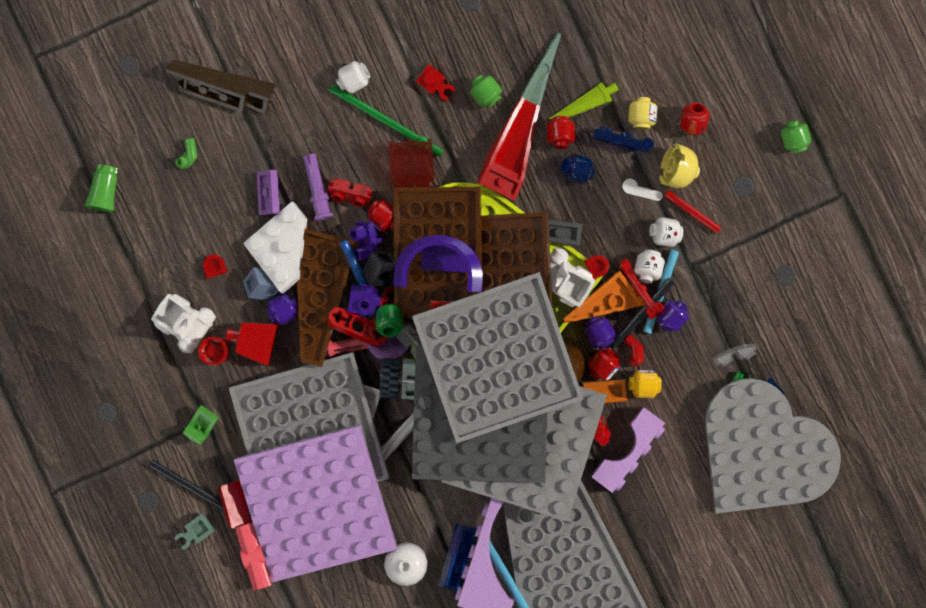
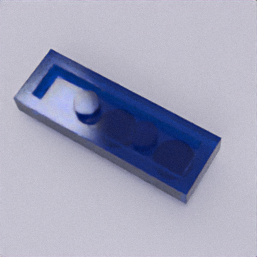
[438,523,477,591]

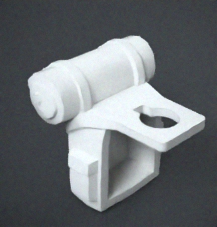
[550,247,595,307]
[151,294,216,354]

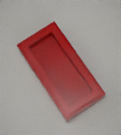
[218,481,251,529]

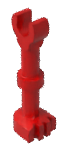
[619,259,664,320]

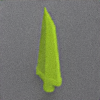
[549,82,619,119]

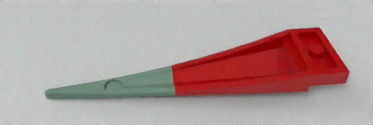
[476,33,561,201]

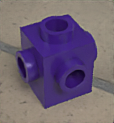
[348,284,381,317]

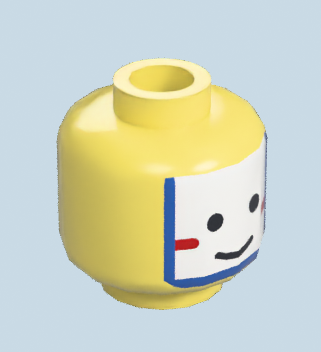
[628,97,657,130]

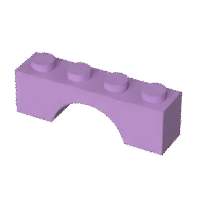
[590,407,665,493]

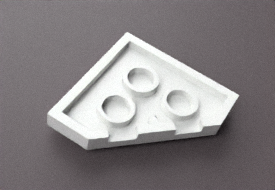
[243,202,307,293]

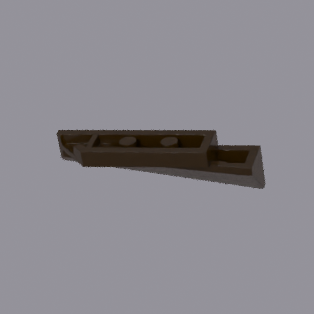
[166,60,276,114]

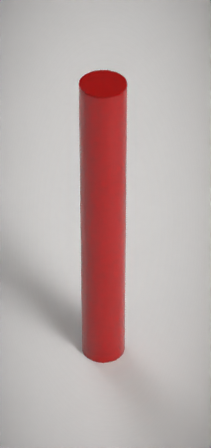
[664,190,721,234]

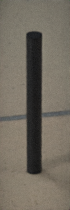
[612,277,674,347]
[149,460,224,511]

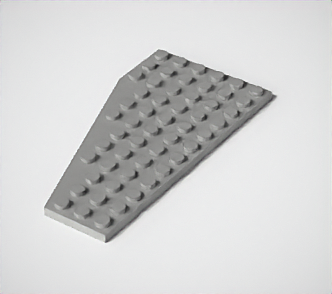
[503,481,647,608]

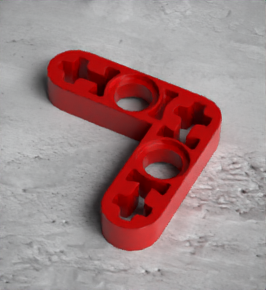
[326,287,394,347]

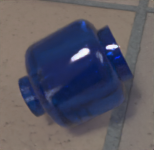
[561,153,595,185]

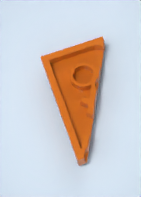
[561,271,644,323]

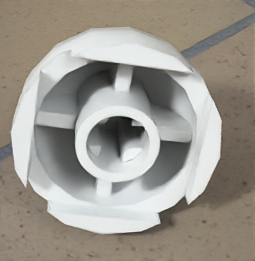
[384,542,428,586]

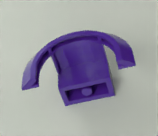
[393,235,483,292]

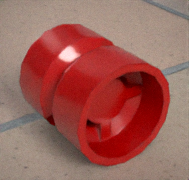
[198,337,230,365]

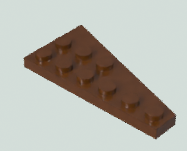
[297,229,358,368]

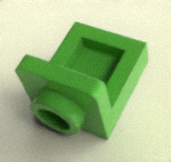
[183,405,219,445]

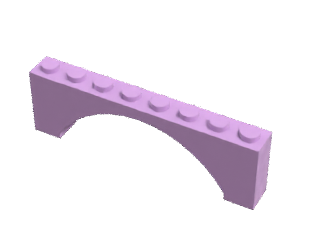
[455,498,514,608]

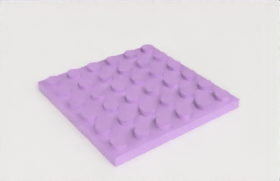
[234,424,397,582]

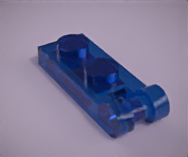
[592,126,654,153]

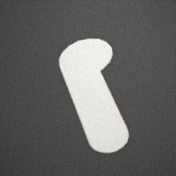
[623,179,663,201]

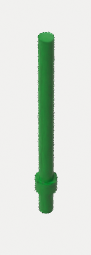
[329,84,444,157]

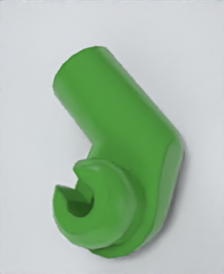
[175,138,197,169]

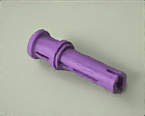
[303,154,333,221]

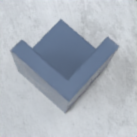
[243,267,278,301]

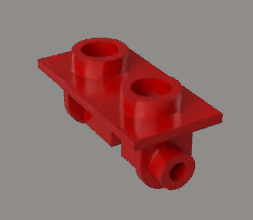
[327,178,373,207]

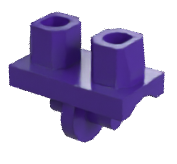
[349,221,385,261]

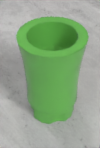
[84,164,118,213]

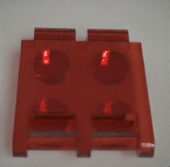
[388,139,435,188]

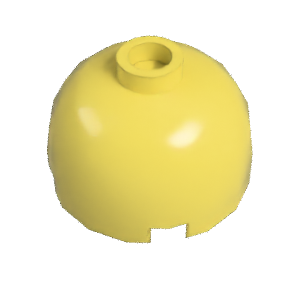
[659,143,700,188]

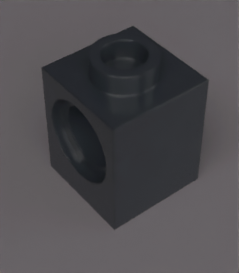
[362,252,397,286]

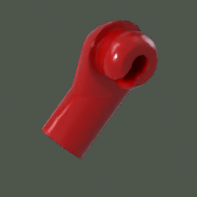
[623,334,644,367]

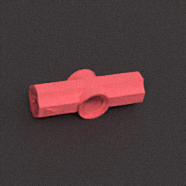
[235,522,272,590]

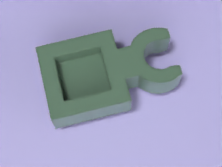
[174,513,216,550]

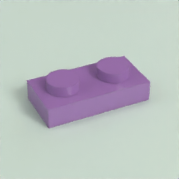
[257,170,280,215]

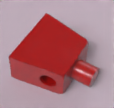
[225,323,279,365]

